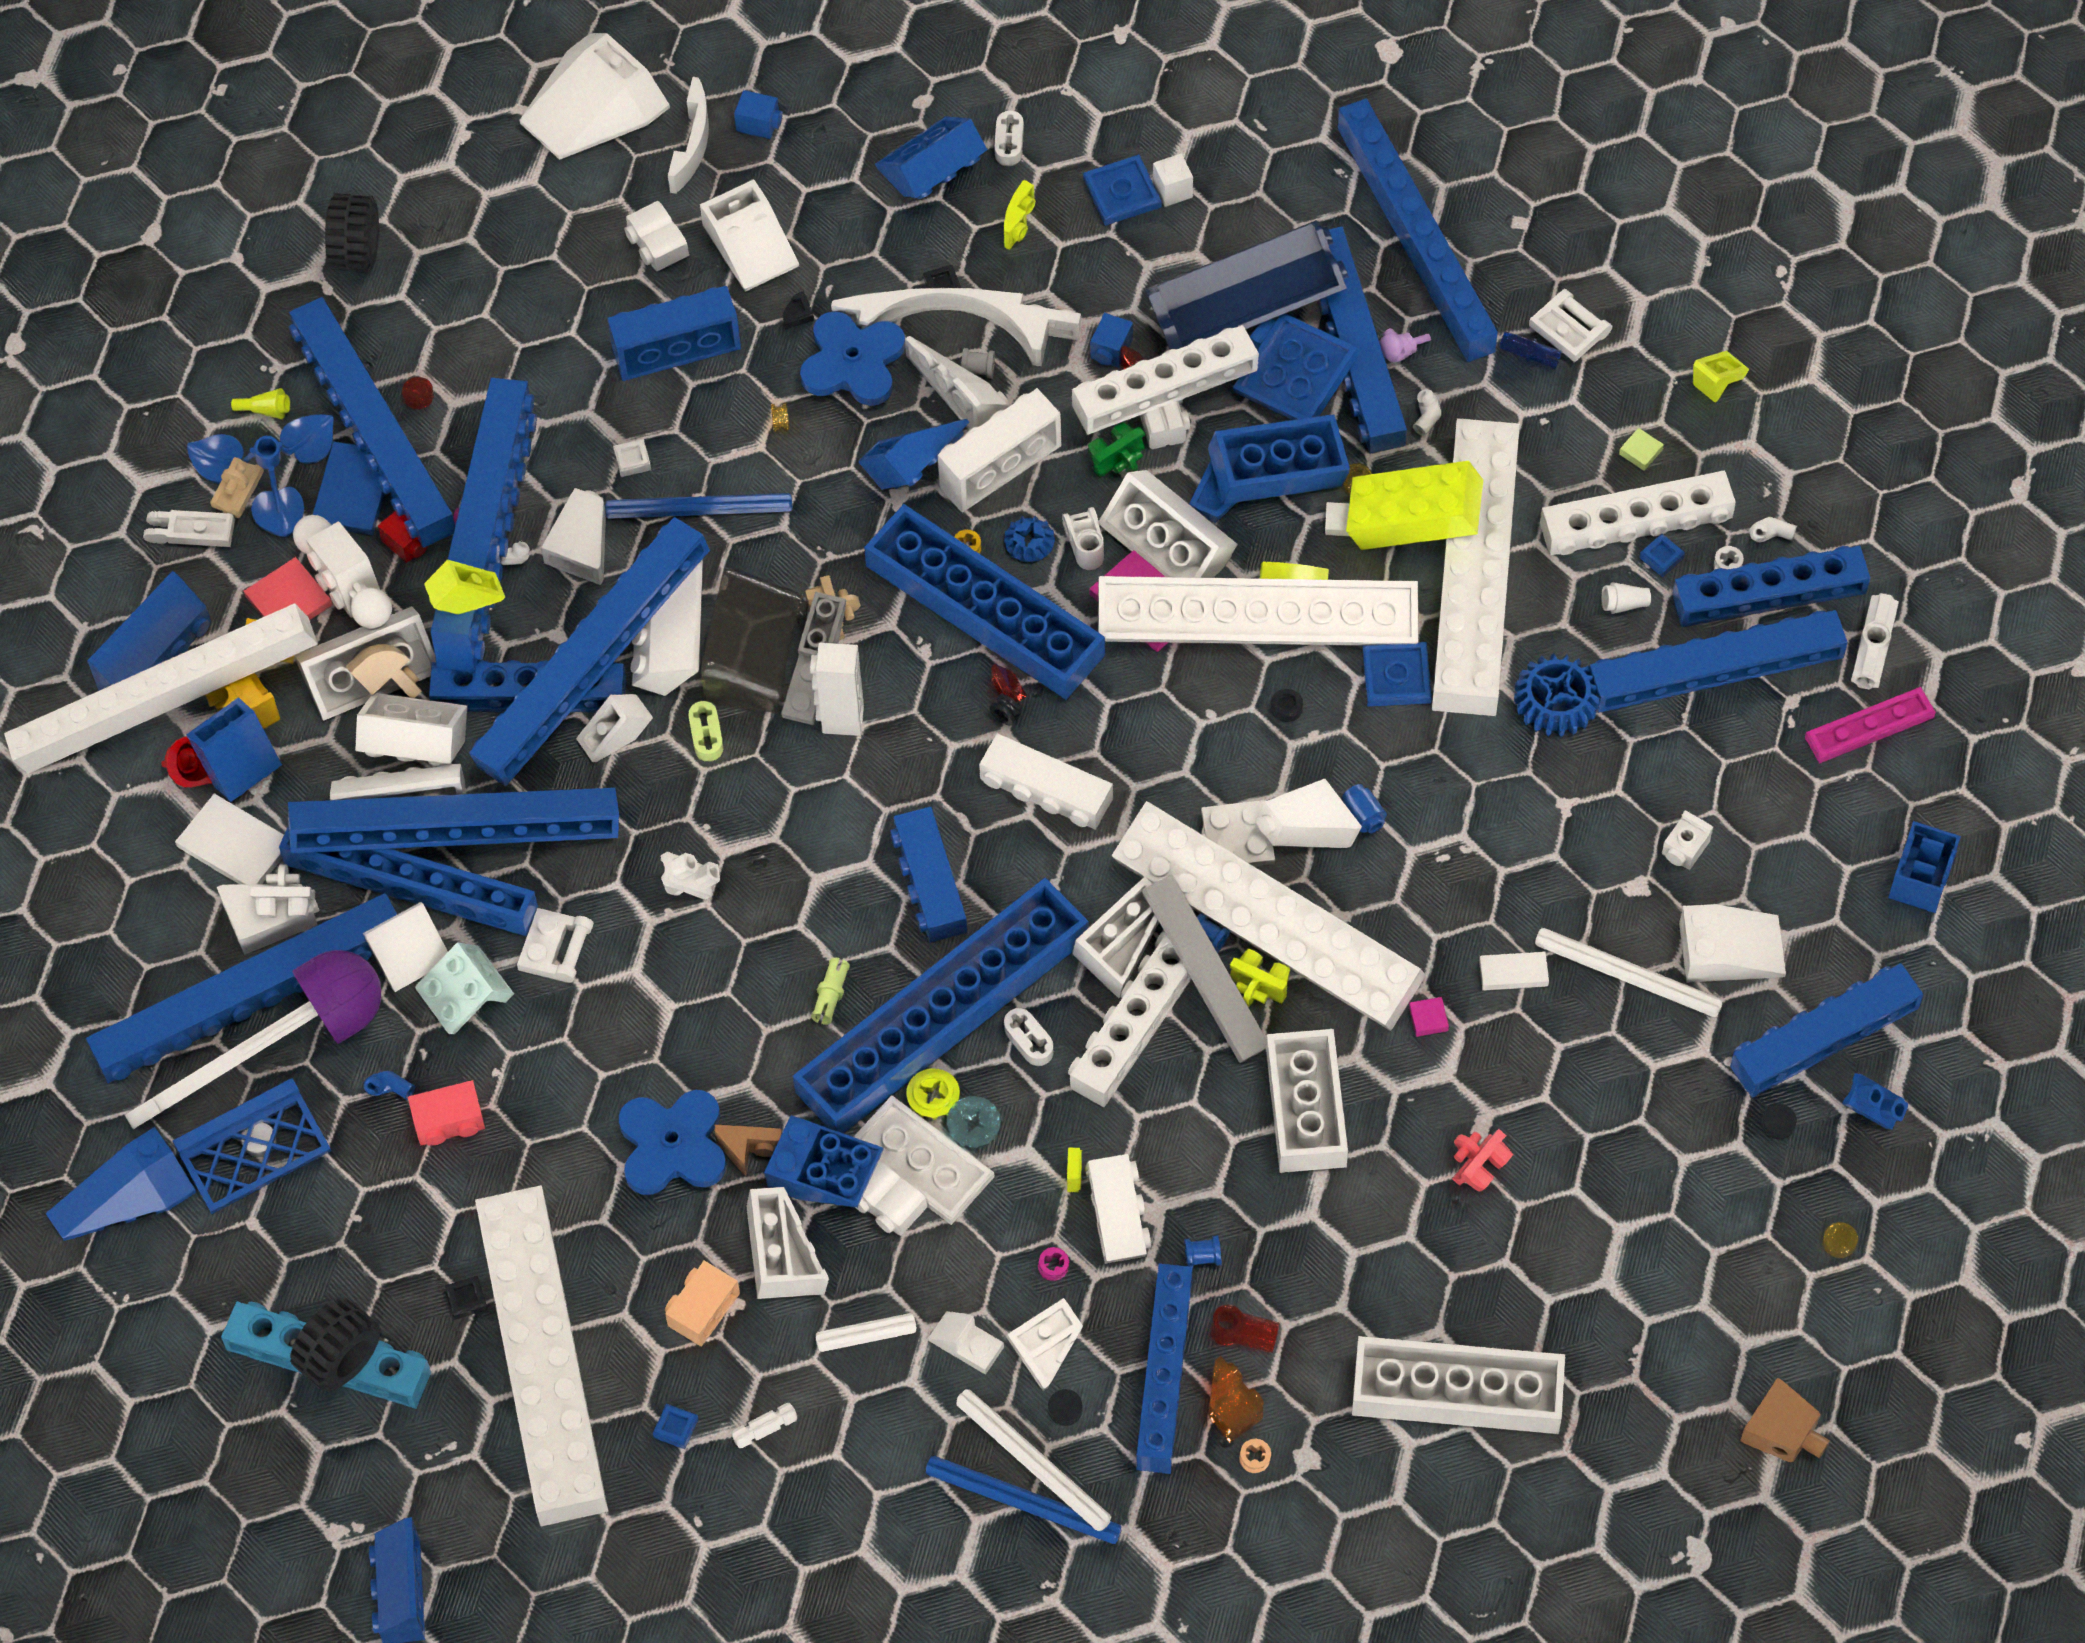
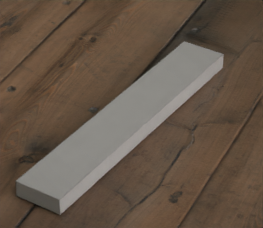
[1142,874,1267,1063]

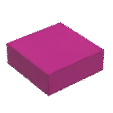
[1409,997,1449,1037]

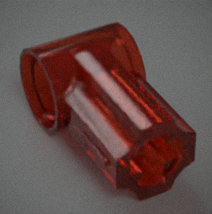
[1210,1304,1280,1353]

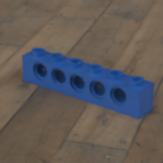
[1672,546,1870,627]
[429,660,626,712]
[1137,1264,1193,1474]

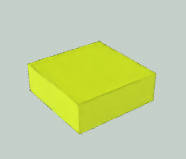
[1067,1148,1082,1192]

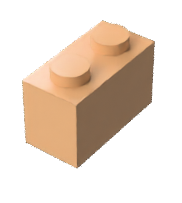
[665,1260,740,1347]

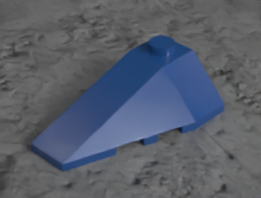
[46,1127,196,1241]

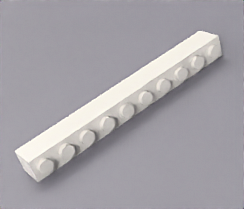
[4,603,318,774]

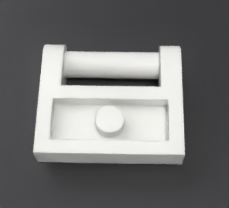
[1529,289,1612,362]
[517,908,594,983]

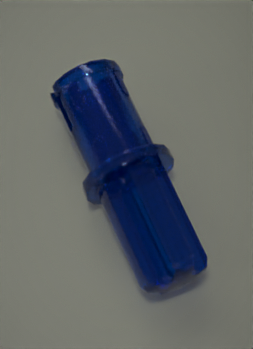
[1499,332,1562,370]

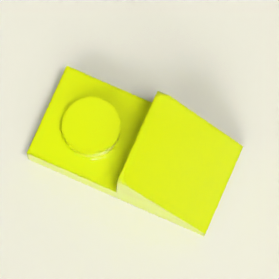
[1693,350,1749,402]

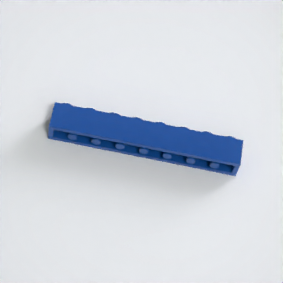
[1318,226,1407,454]
[1589,610,1848,713]

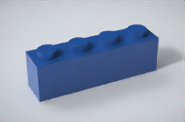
[890,807,967,943]

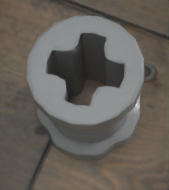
[961,348,995,379]

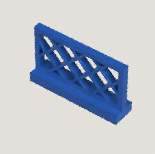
[173,1078,331,1214]

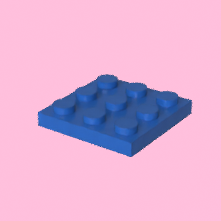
[1233,314,1361,420]

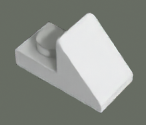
[928,1311,1004,1375]

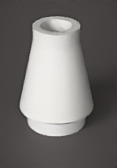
[1601,582,1651,614]

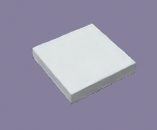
[363,902,448,992]

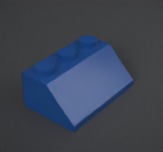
[875,116,988,199]
[369,1517,426,1643]

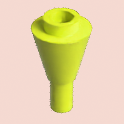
[231,388,290,419]

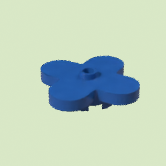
[800,312,905,406]
[619,1090,726,1195]

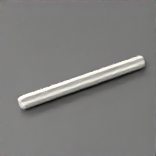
[1535,928,1723,1017]
[956,1389,1111,1531]

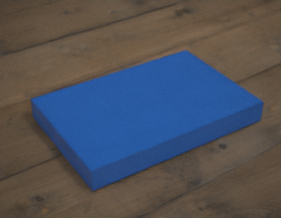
[313,441,385,535]

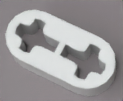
[994,110,1024,166]
[1004,1008,1054,1066]

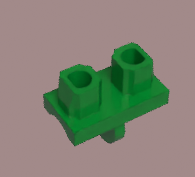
[1088,422,1145,478]

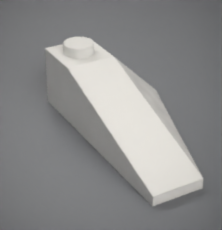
[905,336,1009,430]

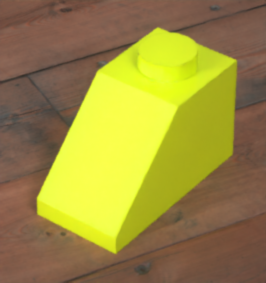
[424,559,505,615]

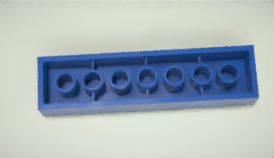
[864,504,1105,700]

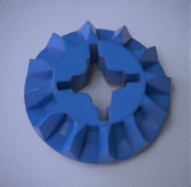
[1004,515,1055,562]

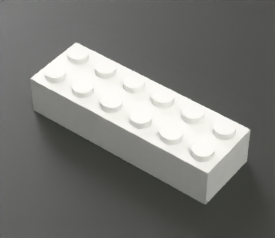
[1352,1336,1565,1434]

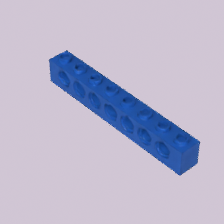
[279,827,538,937]

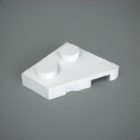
[1006,1298,1083,1391]

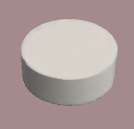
[241,1122,276,1157]

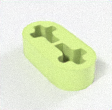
[689,701,723,761]

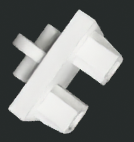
[661,852,720,900]
[250,864,315,917]

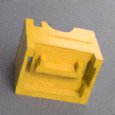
[206,673,281,729]

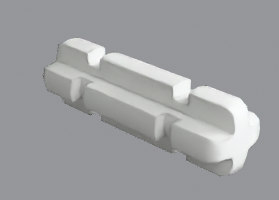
[732,1403,797,1448]

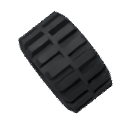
[325,193,379,272]
[290,1297,381,1392]

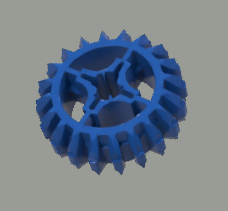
[1514,653,1600,737]

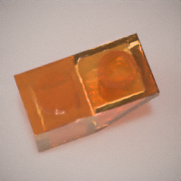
[1209,1356,1264,1443]

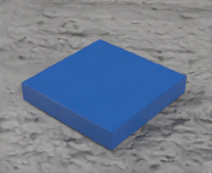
[1083,155,1162,226]
[1362,642,1432,707]

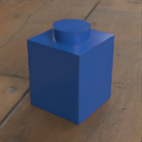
[734,90,783,139]
[1090,312,1133,368]

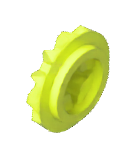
[906,1068,960,1120]

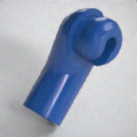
[363,1071,416,1100]

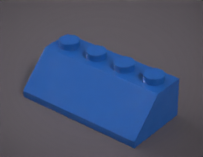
[87,571,211,691]

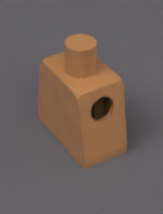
[1740,1378,1830,1462]

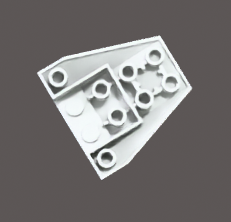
[519,33,670,160]

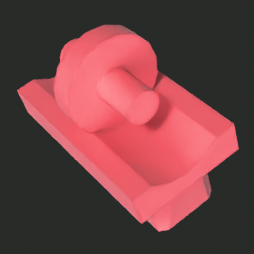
[1452,1129,1513,1192]

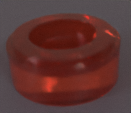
[402,377,434,409]

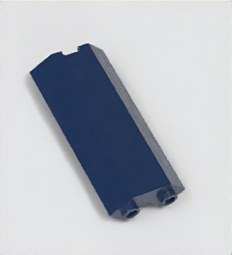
[1145,220,1349,350]

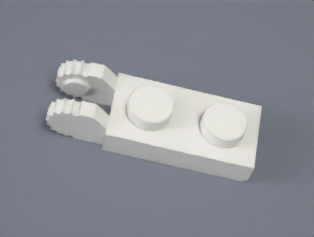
[143,510,235,547]

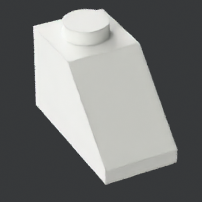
[576,694,653,762]

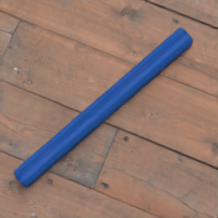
[605,493,792,519]
[926,1456,1122,1544]

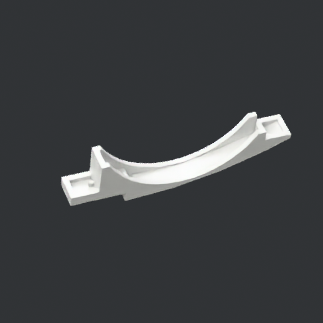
[831,288,1081,366]

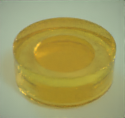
[1823,1222,1858,1258]

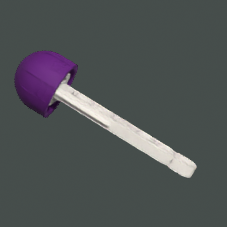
[125,950,381,1129]

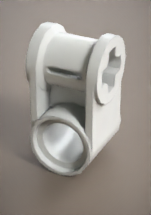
[1062,507,1104,570]

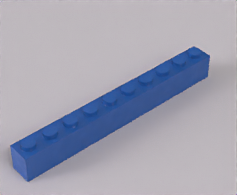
[1338,98,1498,363]
[288,297,456,548]
[469,517,710,787]
[288,788,619,853]
[86,893,397,1083]

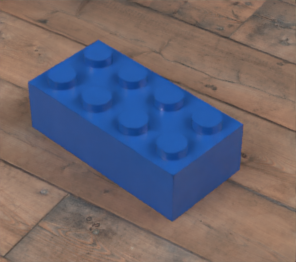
[607,286,741,381]
[1208,414,1350,504]

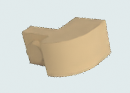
[345,644,422,698]

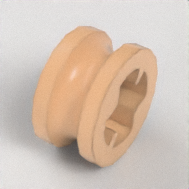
[1239,1439,1271,1473]

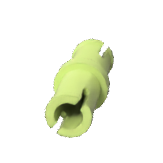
[811,958,850,1025]

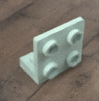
[415,942,514,1034]

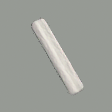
[816,1313,916,1352]

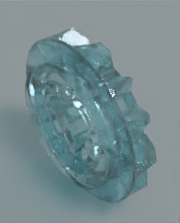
[947,1096,1001,1149]

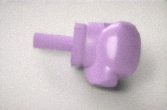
[1379,328,1431,362]

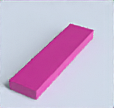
[1805,687,1936,764]

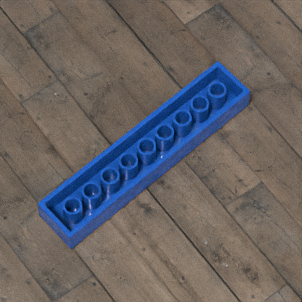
[431,378,537,672]
[793,877,1089,1134]

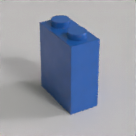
[186,697,282,802]

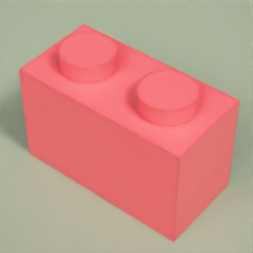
[408,1080,485,1146]

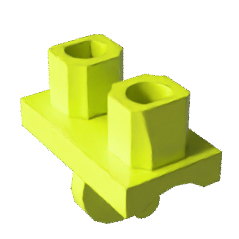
[1230,949,1290,1007]

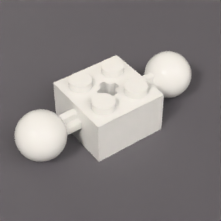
[293,515,392,628]

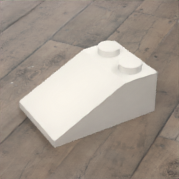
[1679,904,1786,983]

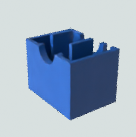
[1888,821,1961,913]

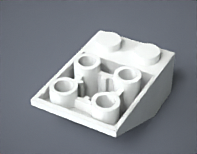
[700,179,799,292]

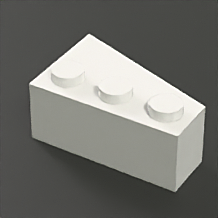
[1072,877,1159,998]
[1085,1154,1151,1264]
[746,1187,829,1299]

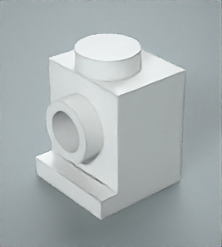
[1662,810,1713,870]

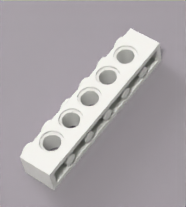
[1072,325,1259,435]
[1540,470,1736,556]
[1068,930,1191,1107]

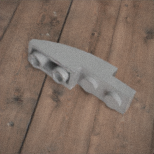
[781,592,846,725]

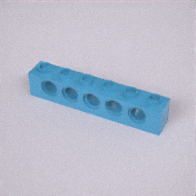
[221,1301,431,1409]

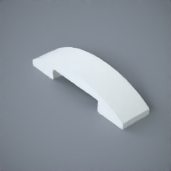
[668,77,709,194]

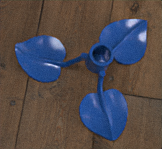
[187,414,334,537]

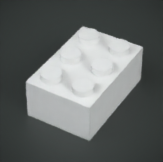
[355,693,467,766]

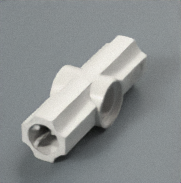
[1851,593,1899,690]

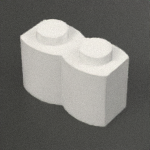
[624,201,689,271]
[855,1161,928,1236]

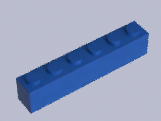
[1730,963,1923,1098]

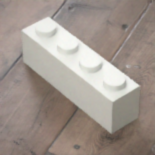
[810,643,864,736]
[979,733,1113,830]

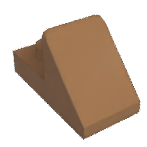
[714,1125,782,1176]

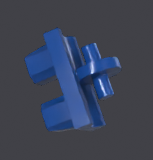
[1842,1073,1908,1130]

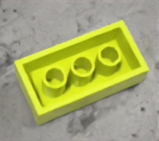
[1346,460,1483,550]

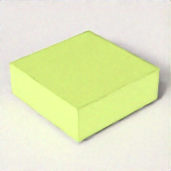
[1619,428,1664,471]

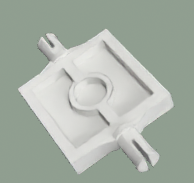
[1201,800,1275,867]

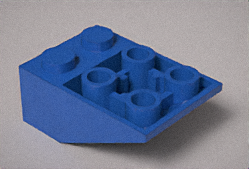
[858,419,970,490]
[764,1115,884,1208]

